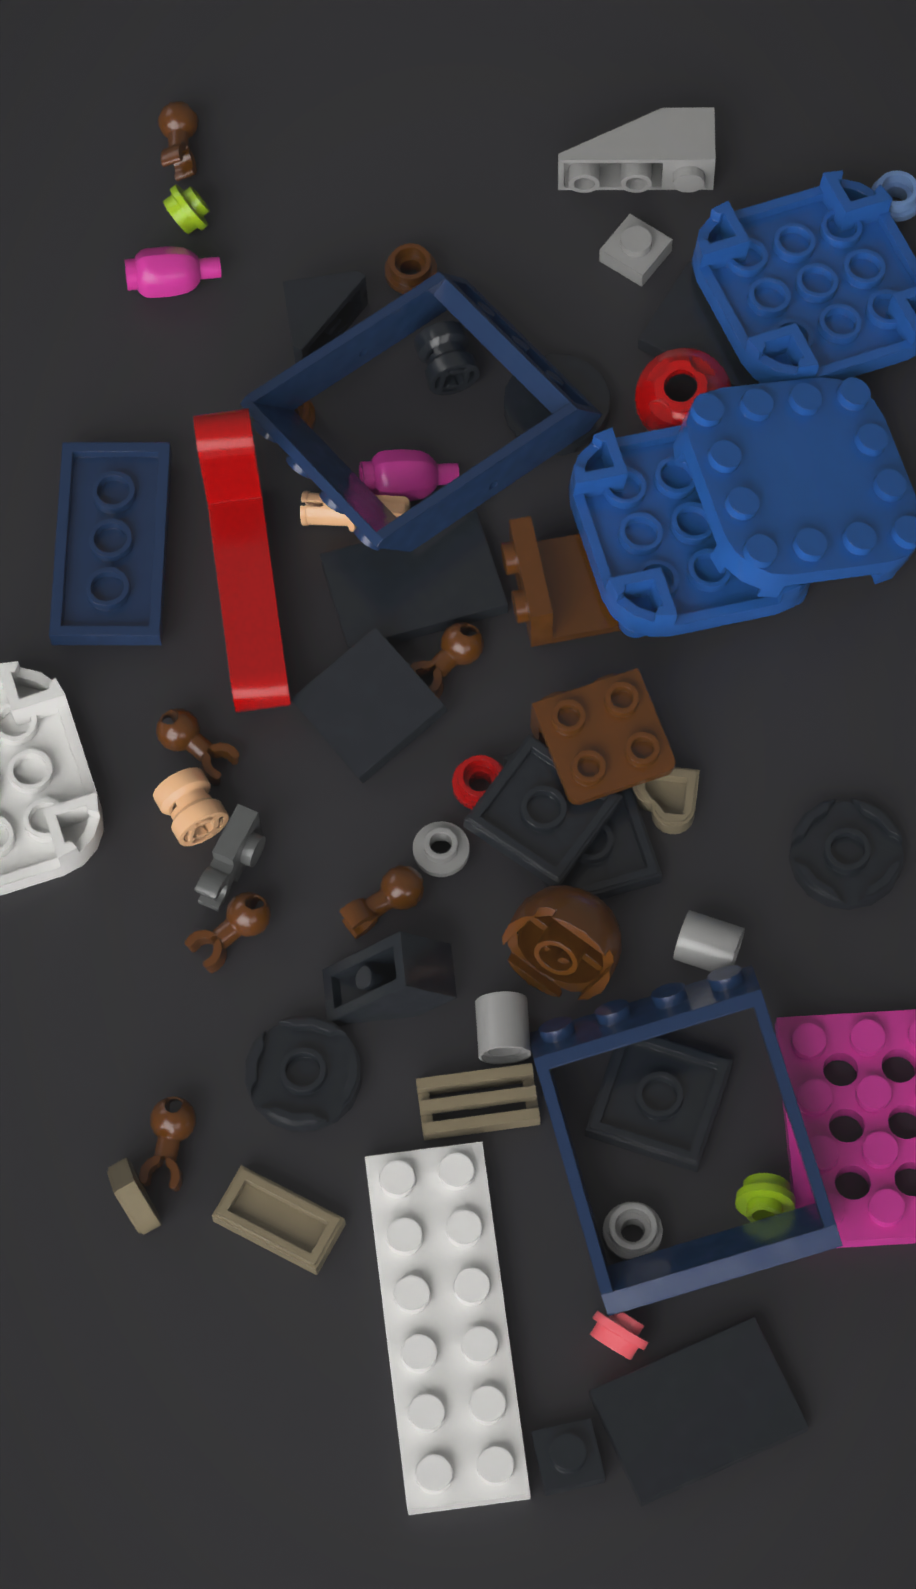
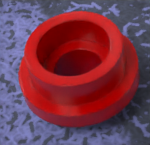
[452,755,504,809]

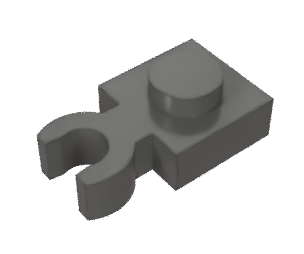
[195,804,266,912]

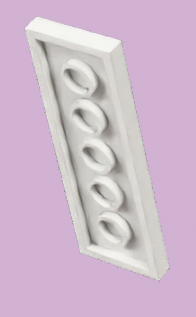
[365,1142,530,1515]

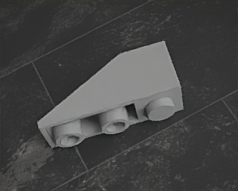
[558,107,716,193]

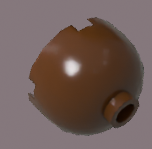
[502,885,622,1000]

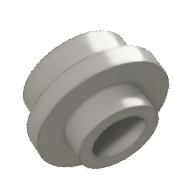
[413,821,470,877]
[603,1202,663,1261]

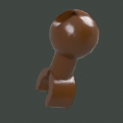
[158,101,199,181]
[410,622,484,699]
[156,708,239,786]
[339,865,424,939]
[185,892,271,973]
[139,1096,196,1192]

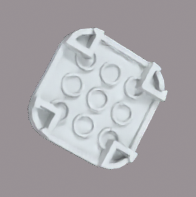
[0,661,104,896]

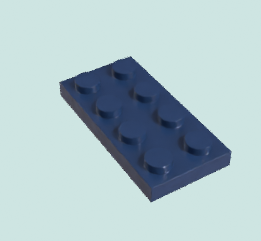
[49,442,172,645]

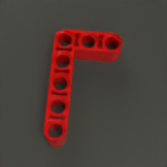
[193,408,291,713]

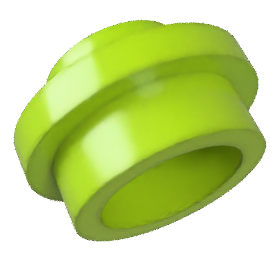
[163,184,210,235]
[735,1173,796,1222]

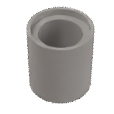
[673,910,745,972]
[475,991,531,1064]

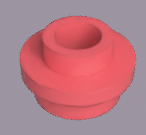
[590,1310,649,1360]

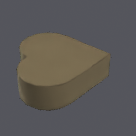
[632,767,700,835]
[107,1157,162,1235]

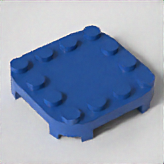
[692,170,916,384]
[673,377,916,598]
[568,425,811,638]

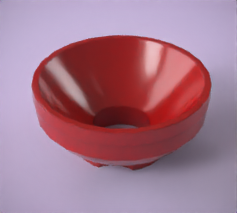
[635,348,731,431]

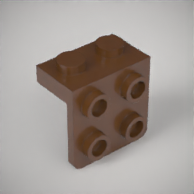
[501,516,621,647]
[530,668,675,805]

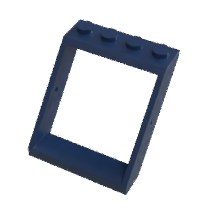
[240,272,603,552]
[530,965,843,1316]

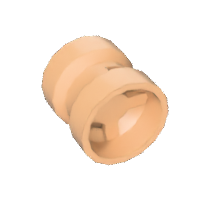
[153,767,229,846]

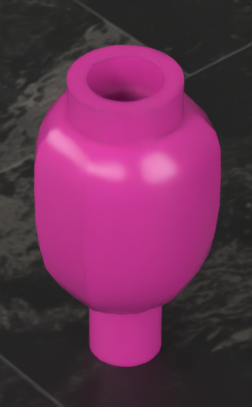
[124,246,221,298]
[359,449,460,502]

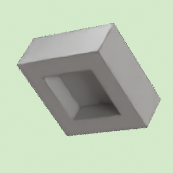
[599,214,673,287]

